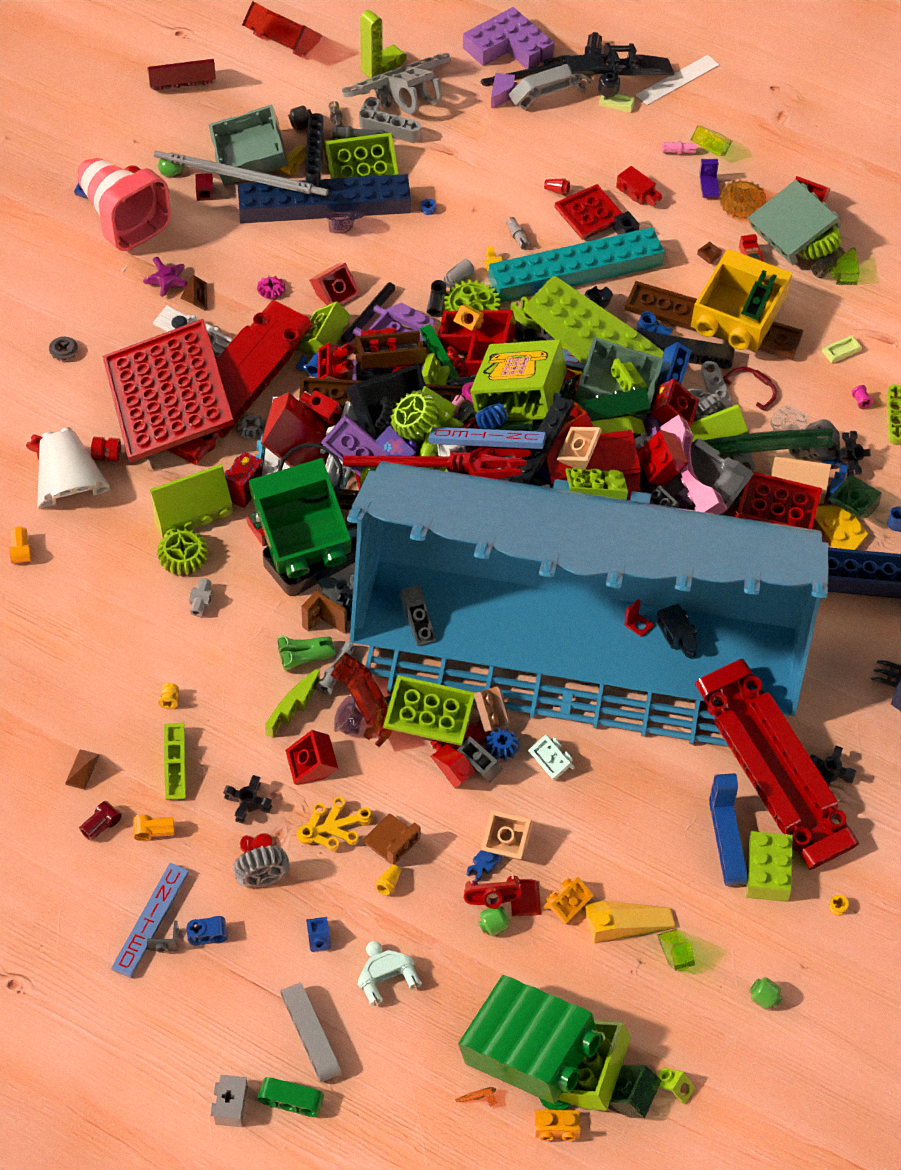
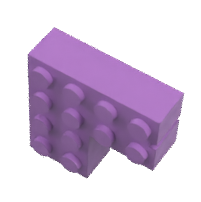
[463,7,554,69]

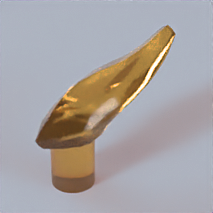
[455,1087,498,1107]

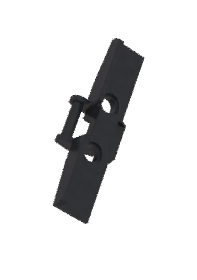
[565,43,675,76]

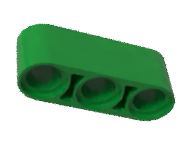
[257,1077,324,1117]

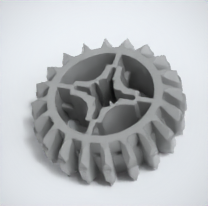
[233,845,290,888]

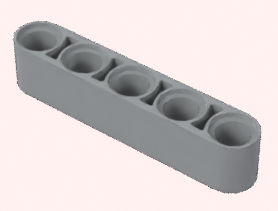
[280,982,341,1082]

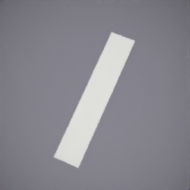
[636,55,719,105]

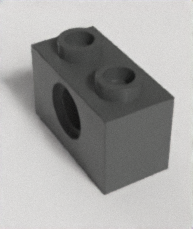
[457,737,503,784]

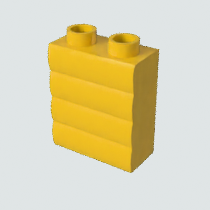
[691,248,793,352]

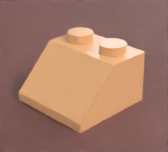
[481,810,533,860]

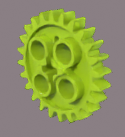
[443,279,501,311]

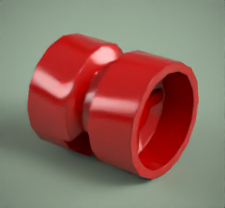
[91,436,121,462]

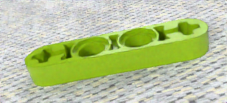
[886,384,901,445]

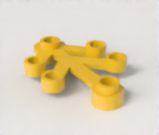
[296,797,373,851]

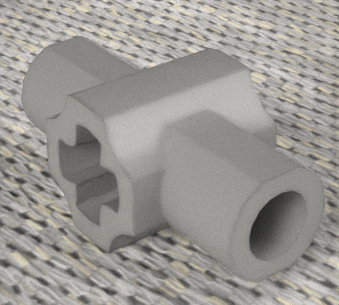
[189,578,212,617]

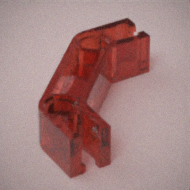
[330,652,392,747]

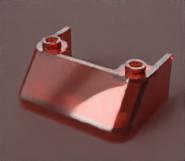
[242,1,322,57]

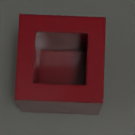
[195,173,214,201]

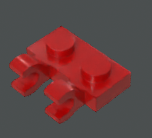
[361,328,398,352]

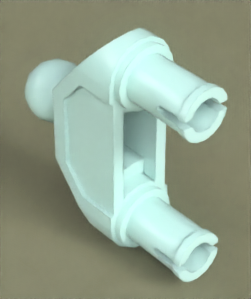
[358,941,422,1006]

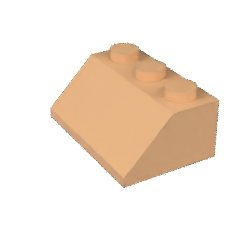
[771,457,831,504]

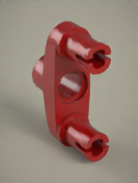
[463,876,522,909]

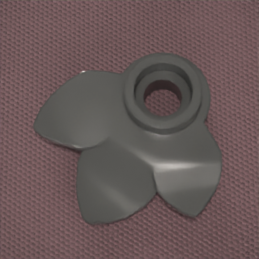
[317,577,351,605]

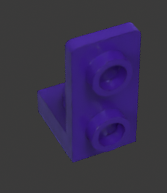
[699,159,720,198]

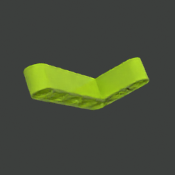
[360,10,407,78]

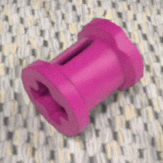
[851,385,873,409]

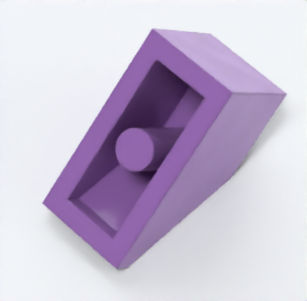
[491,73,518,108]

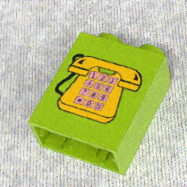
[470,340,567,421]

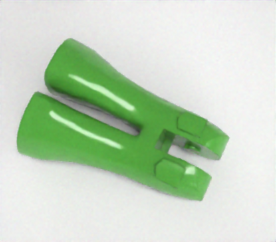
[277,636,336,671]

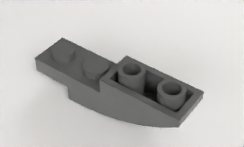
[640,475,679,508]

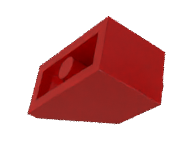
[430,744,476,788]

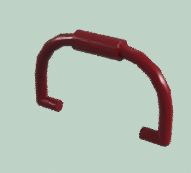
[723,367,777,411]

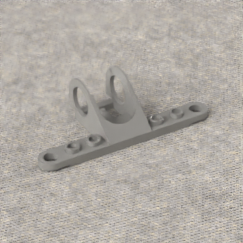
[342,53,451,114]
[688,361,755,471]

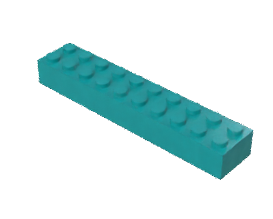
[488,227,665,303]

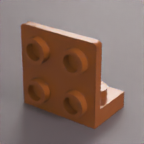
[301,591,347,633]
[363,813,421,865]

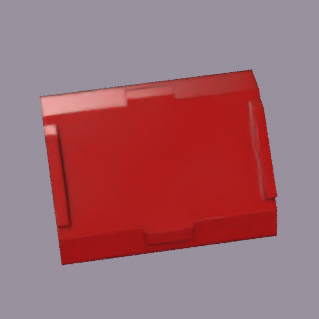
[511,879,541,916]

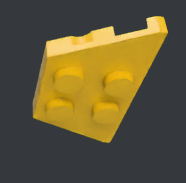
[814,506,868,550]

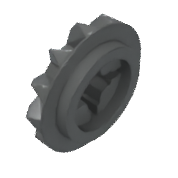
[49,336,78,361]

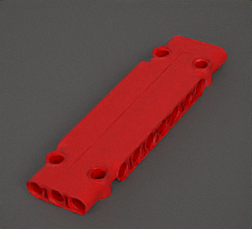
[166,300,313,465]
[695,659,860,870]

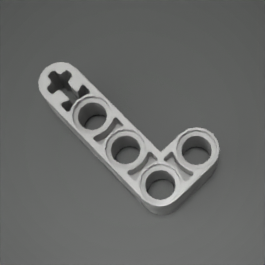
[359,97,421,143]

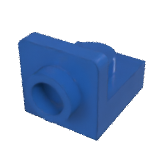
[306,917,331,952]

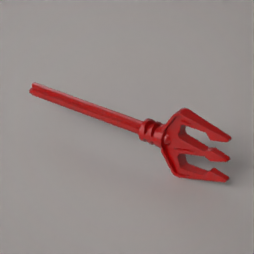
[342,446,531,479]

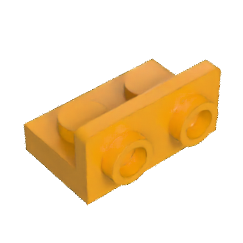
[543,877,594,924]
[535,1110,580,1141]

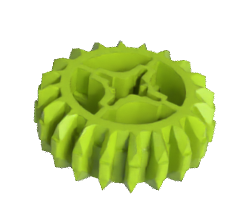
[798,225,842,260]
[390,390,440,440]
[157,528,209,576]

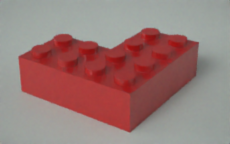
[437,310,517,377]

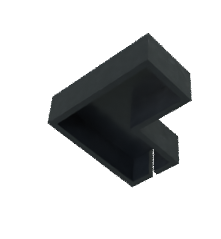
[346,364,426,440]

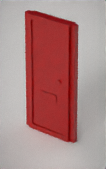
[545,430,641,485]

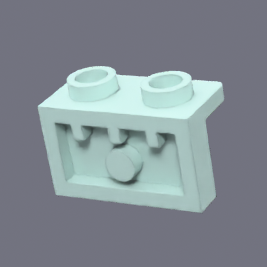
[528,734,575,781]

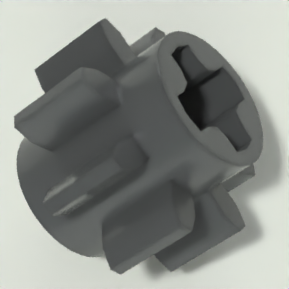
[634,432,653,452]

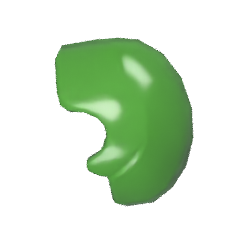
[158,153,184,177]

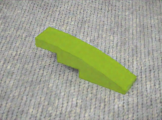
[265,669,320,738]
[164,723,186,800]

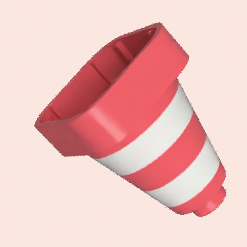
[78,158,171,251]

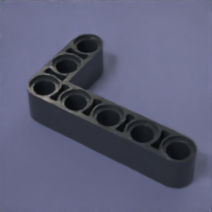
[263,537,357,596]

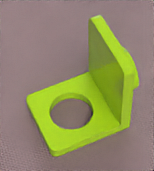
[652,1068,695,1104]

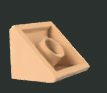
[557,427,602,469]

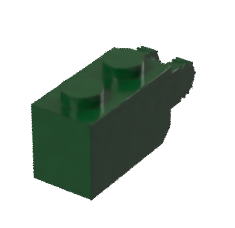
[741,270,777,323]

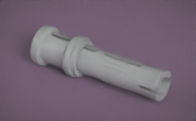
[316,641,356,695]

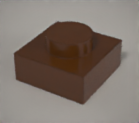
[697,241,722,264]

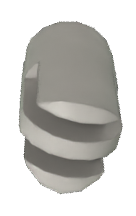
[443,259,475,288]

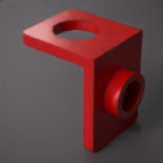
[624,599,653,637]

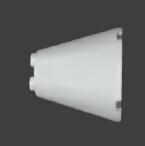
[37,427,111,509]

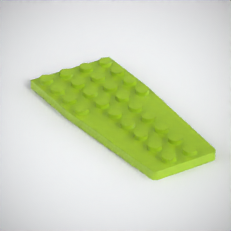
[523,276,664,365]

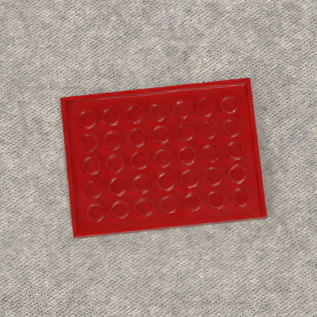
[102,319,235,463]

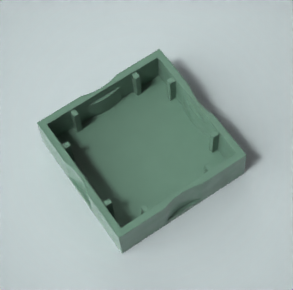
[208,104,289,186]
[574,337,663,423]

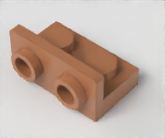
[474,686,510,732]

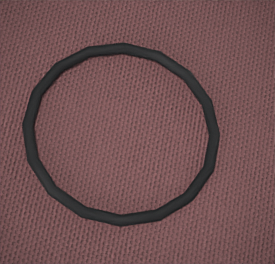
[278,443,343,503]

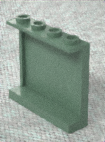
[748,180,841,266]

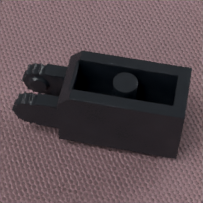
[656,603,698,658]

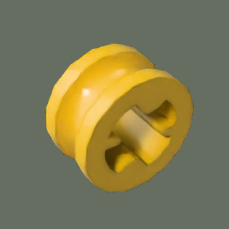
[829,894,849,916]

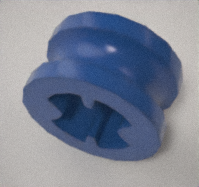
[421,199,436,215]

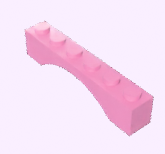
[660,415,727,514]

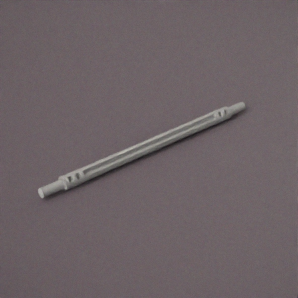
[154,150,328,196]

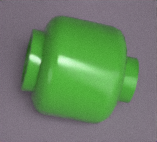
[478,906,511,936]
[749,977,782,1009]

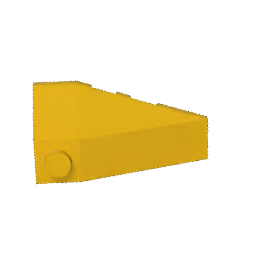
[584,900,675,943]

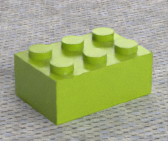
[746,831,792,902]

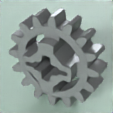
[694,393,721,417]

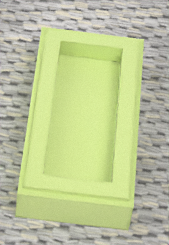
[599,94,635,113]
[822,335,862,364]

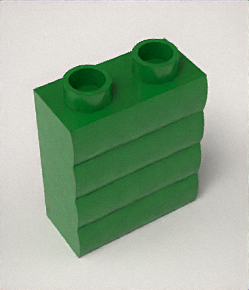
[249,458,351,578]
[458,975,601,1105]

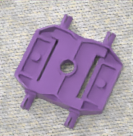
[353,303,434,347]

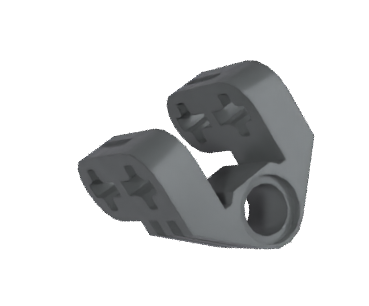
[789,419,840,461]

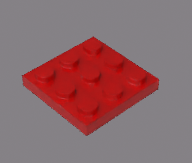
[554,184,622,240]

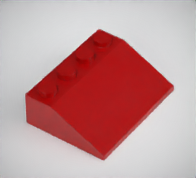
[261,393,330,467]
[738,471,822,529]

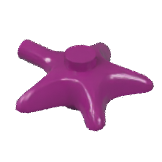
[143,257,188,297]

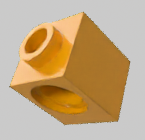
[453,304,484,331]

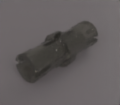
[328,101,344,127]

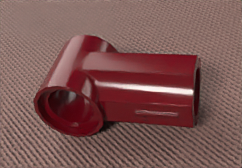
[79,801,122,841]

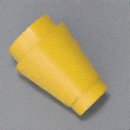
[375,864,401,896]

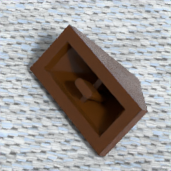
[180,275,208,311]
[65,749,99,790]

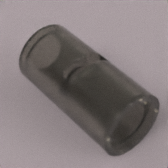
[811,247,846,279]

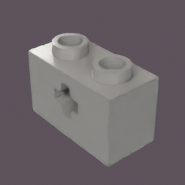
[211,1075,248,1127]

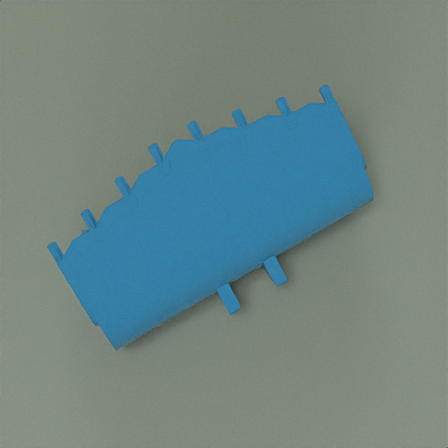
[347,461,828,746]

